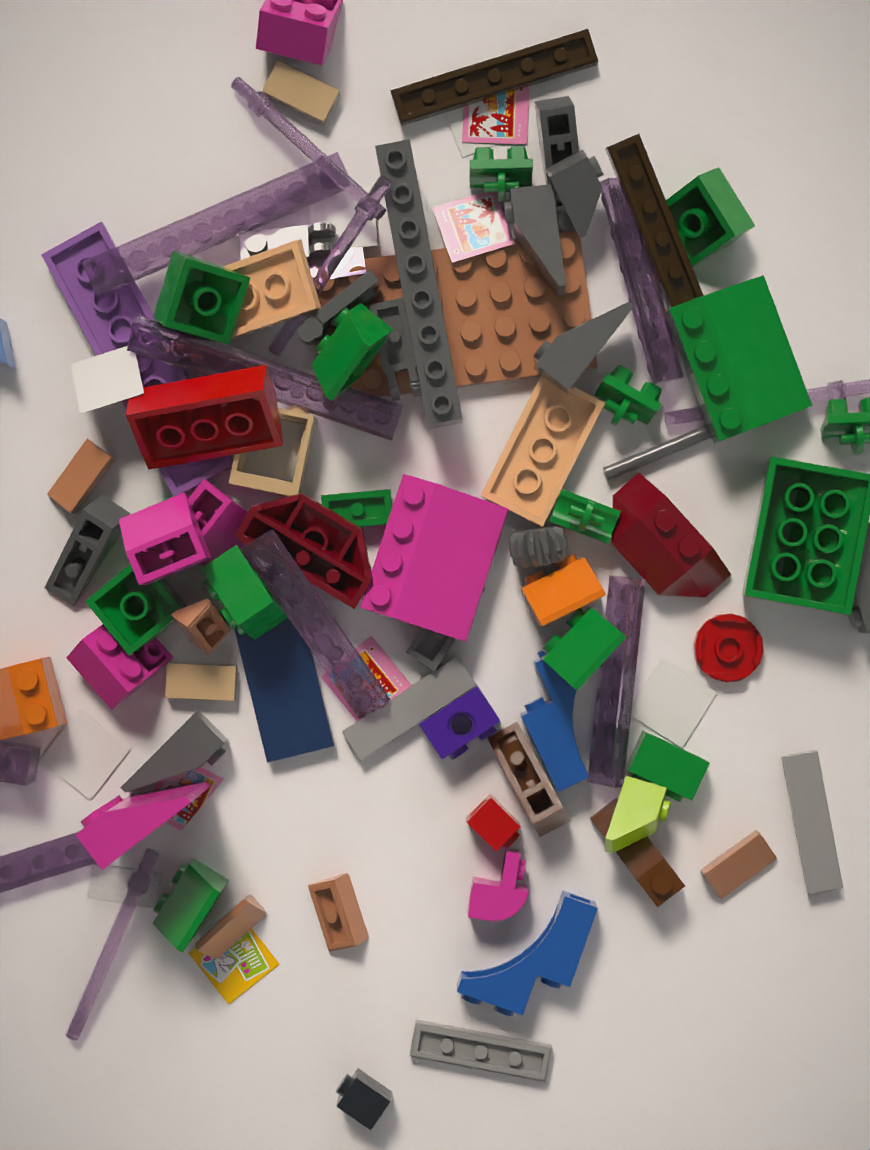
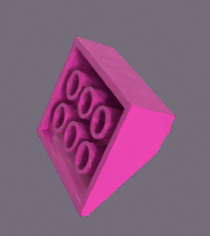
[360,474,509,642]
[75,780,212,870]

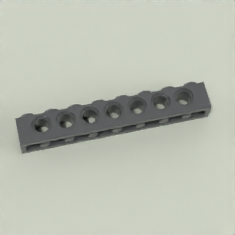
[375,139,463,429]

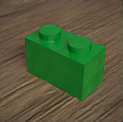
[625,730,710,802]

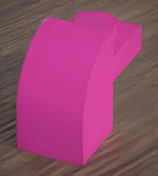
[467,848,529,921]

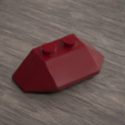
[611,472,732,598]
[234,493,373,609]

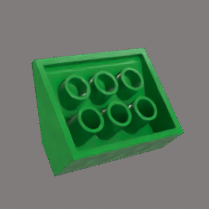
[665,275,813,443]
[742,456,870,615]

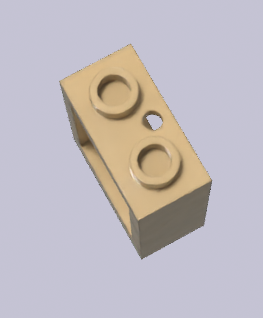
[229,404,317,497]

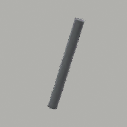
[603,425,711,480]

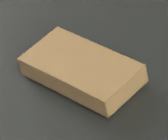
[262,60,340,125]
[165,663,237,701]

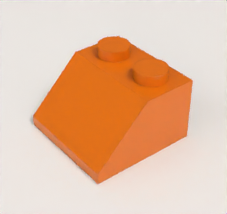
[520,554,606,626]
[0,657,67,740]

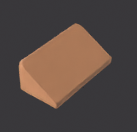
[47,438,116,514]
[170,598,231,655]
[700,830,777,899]
[308,873,368,951]
[194,895,267,959]

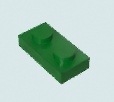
[321,489,392,527]

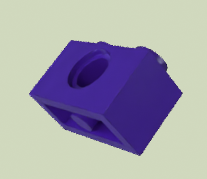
[419,685,500,760]

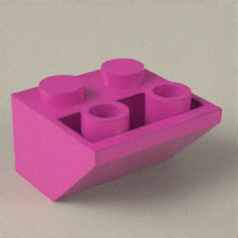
[255,0,343,66]
[188,479,248,566]
[119,492,212,585]
[66,624,174,710]

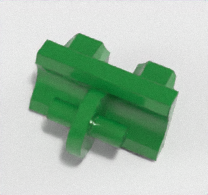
[469,146,533,202]
[594,365,662,426]
[820,397,870,454]
[549,489,621,544]

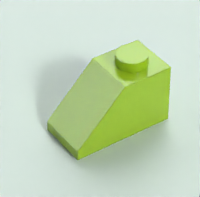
[605,776,671,854]

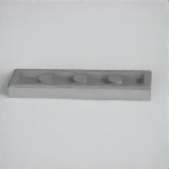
[342,656,477,761]
[781,750,843,894]
[409,1019,552,1082]

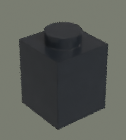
[335,1068,392,1130]

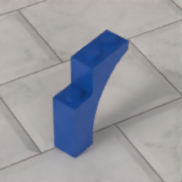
[520,650,589,792]
[457,890,598,1016]

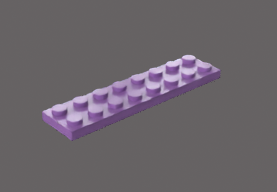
[41,221,233,496]

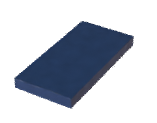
[234,612,335,763]

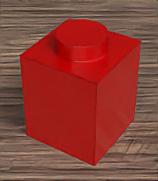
[466,794,521,852]

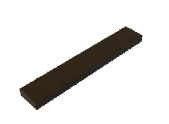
[390,29,599,126]
[605,133,703,308]

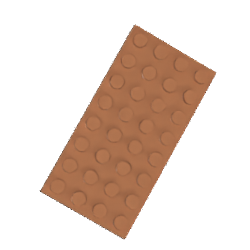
[311,230,598,405]

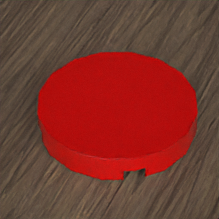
[693,613,764,683]

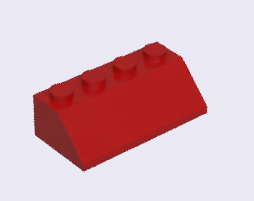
[125,365,283,470]

